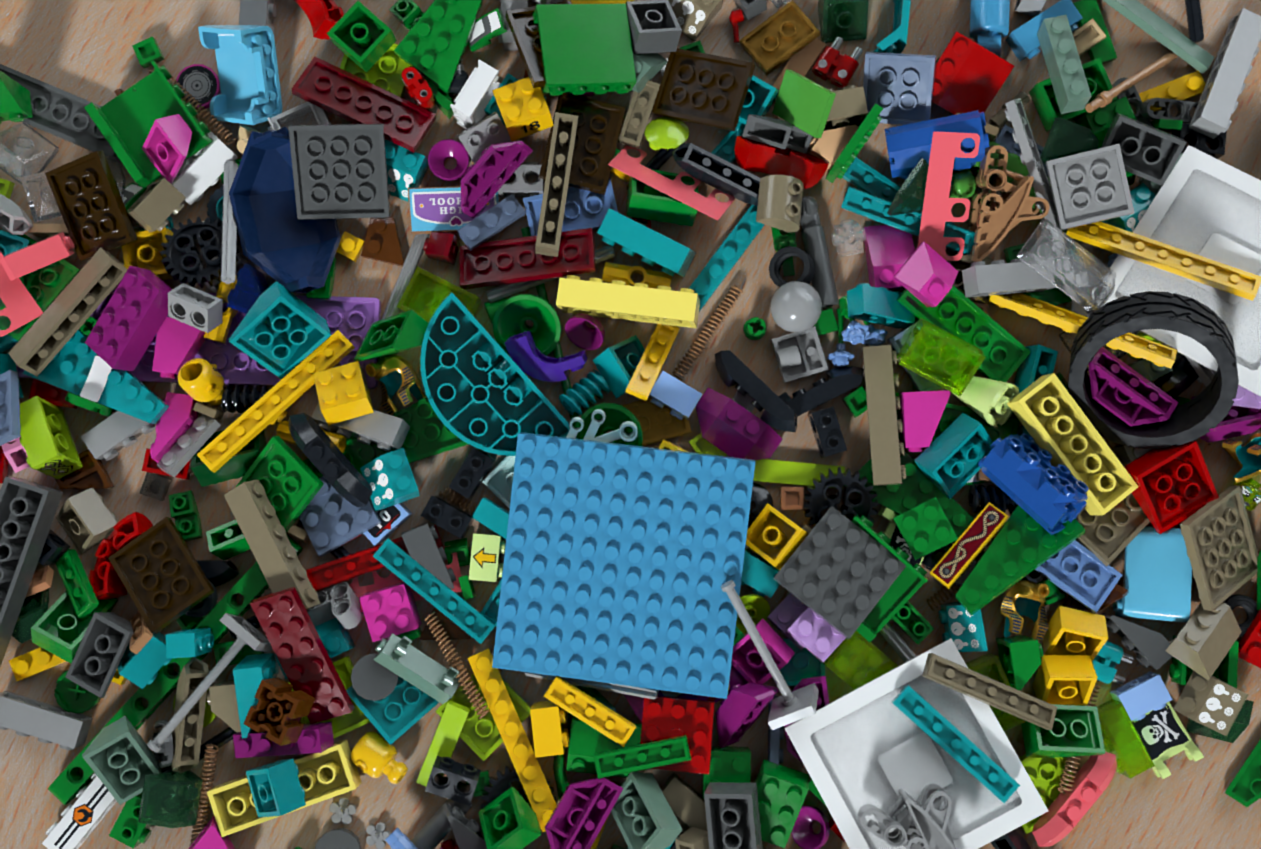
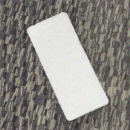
[80,356,112,402]

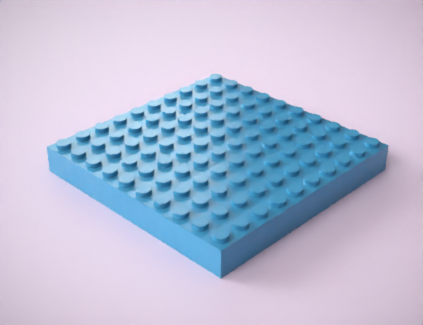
[492,432,755,699]

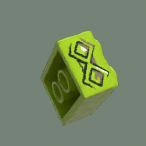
[19,396,83,479]

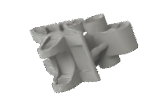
[858,784,956,849]

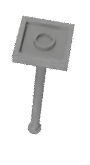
[721,580,819,730]
[147,613,273,753]

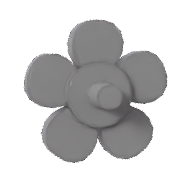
[329,797,356,825]
[366,822,391,849]

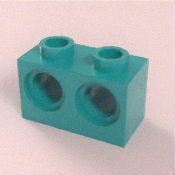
[165,628,214,659]

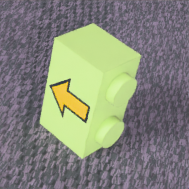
[469,533,506,582]

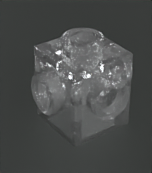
[831,219,866,257]

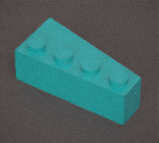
[597,208,696,277]

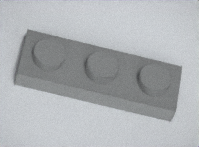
[157,414,221,477]

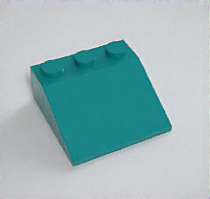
[229,281,331,379]

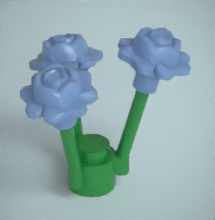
[827,296,888,367]

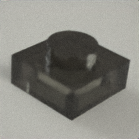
[139,472,172,501]

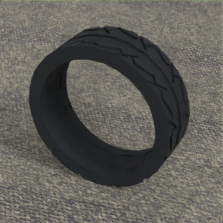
[1068,291,1239,449]

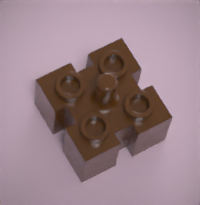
[244,677,315,746]

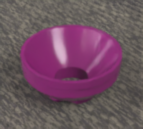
[428,139,469,181]
[565,313,605,350]
[791,806,830,849]

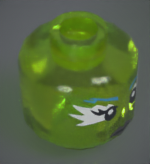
[1233,478,1261,511]

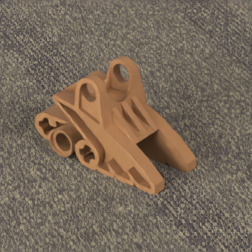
[964,145,1050,262]

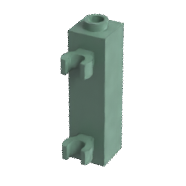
[373,633,460,704]

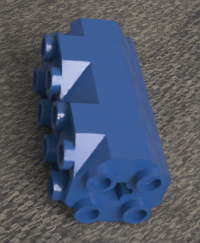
[885,110,989,180]
[978,433,1089,535]

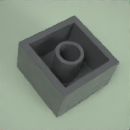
[626,0,682,54]

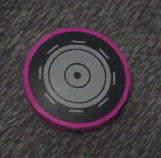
[176,64,221,110]

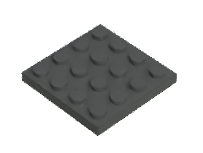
[288,124,390,219]
[773,506,906,639]

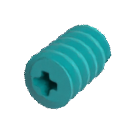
[559,369,610,416]

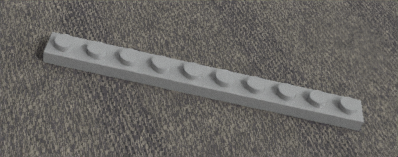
[1005,98,1094,317]

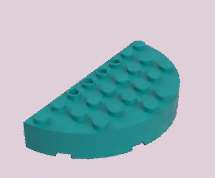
[420,292,570,456]

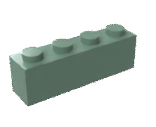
[1037,15,1091,114]

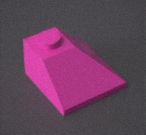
[142,114,192,184]
[893,241,959,307]

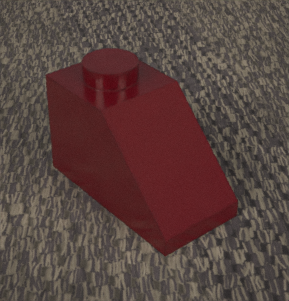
[423,232,460,265]

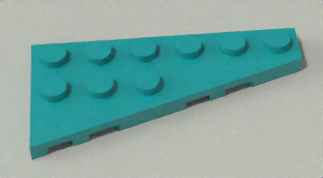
[22,329,169,424]

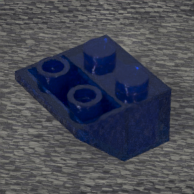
[227,263,269,315]

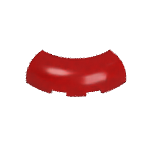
[294,0,344,40]
[735,136,829,189]
[89,512,153,600]

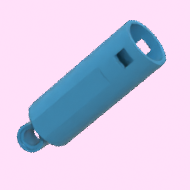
[969,0,1010,57]

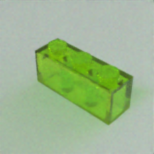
[1097,699,1155,779]

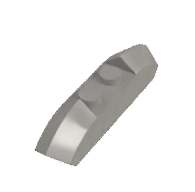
[0,194,33,235]

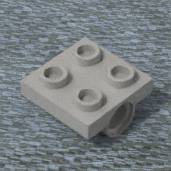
[457,112,513,163]
[771,326,829,383]

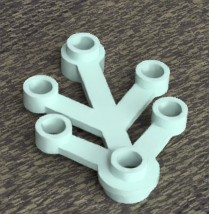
[566,409,638,443]

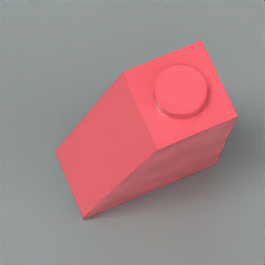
[0,232,75,281]

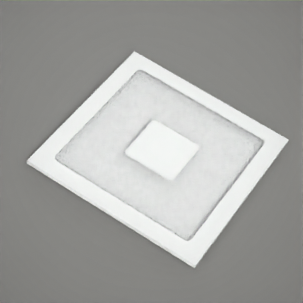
[1088,145,1261,397]
[784,638,1048,849]

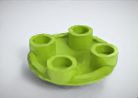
[645,117,689,150]

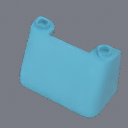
[198,25,282,125]
[1113,526,1192,622]

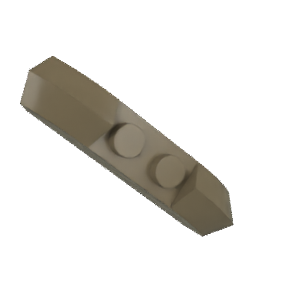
[171,657,209,773]

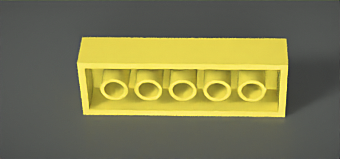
[556,275,700,329]
[1007,373,1139,515]
[207,739,362,837]

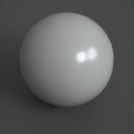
[770,281,822,333]

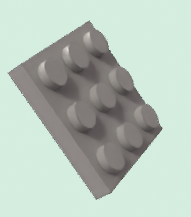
[1046,144,1134,231]

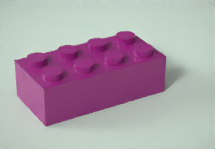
[85,265,173,372]

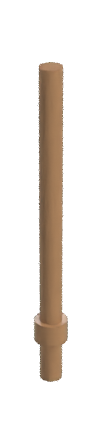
[1085,51,1177,113]

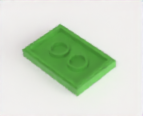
[772,69,836,138]

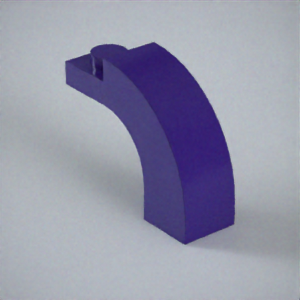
[505,330,588,382]

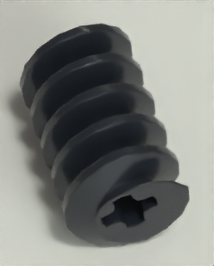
[222,384,268,413]
[968,484,1018,516]

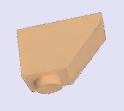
[809,125,859,170]

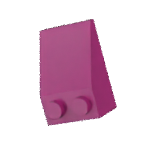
[863,225,915,292]

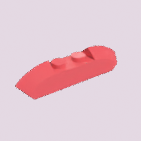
[1032,752,1117,847]

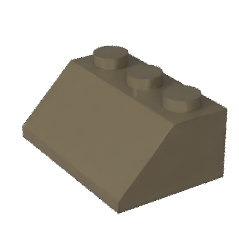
[1166,602,1242,680]

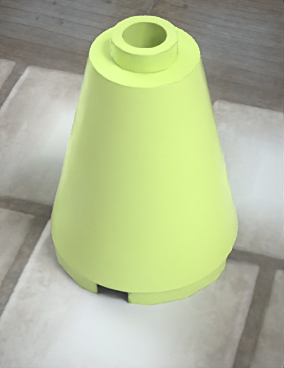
[951,374,1019,427]

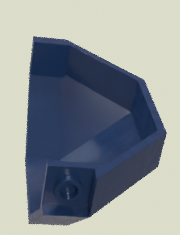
[229,127,341,293]

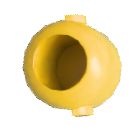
[177,358,225,406]
[351,731,408,784]

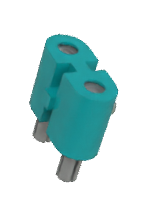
[1092,641,1134,685]

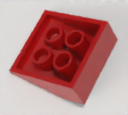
[932,31,1014,115]
[1124,440,1219,534]

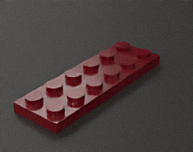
[292,57,436,153]
[460,228,596,290]
[250,587,355,724]

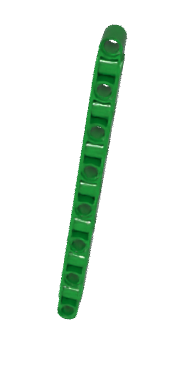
[48,533,303,806]

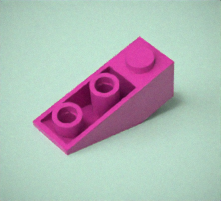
[150,392,199,463]

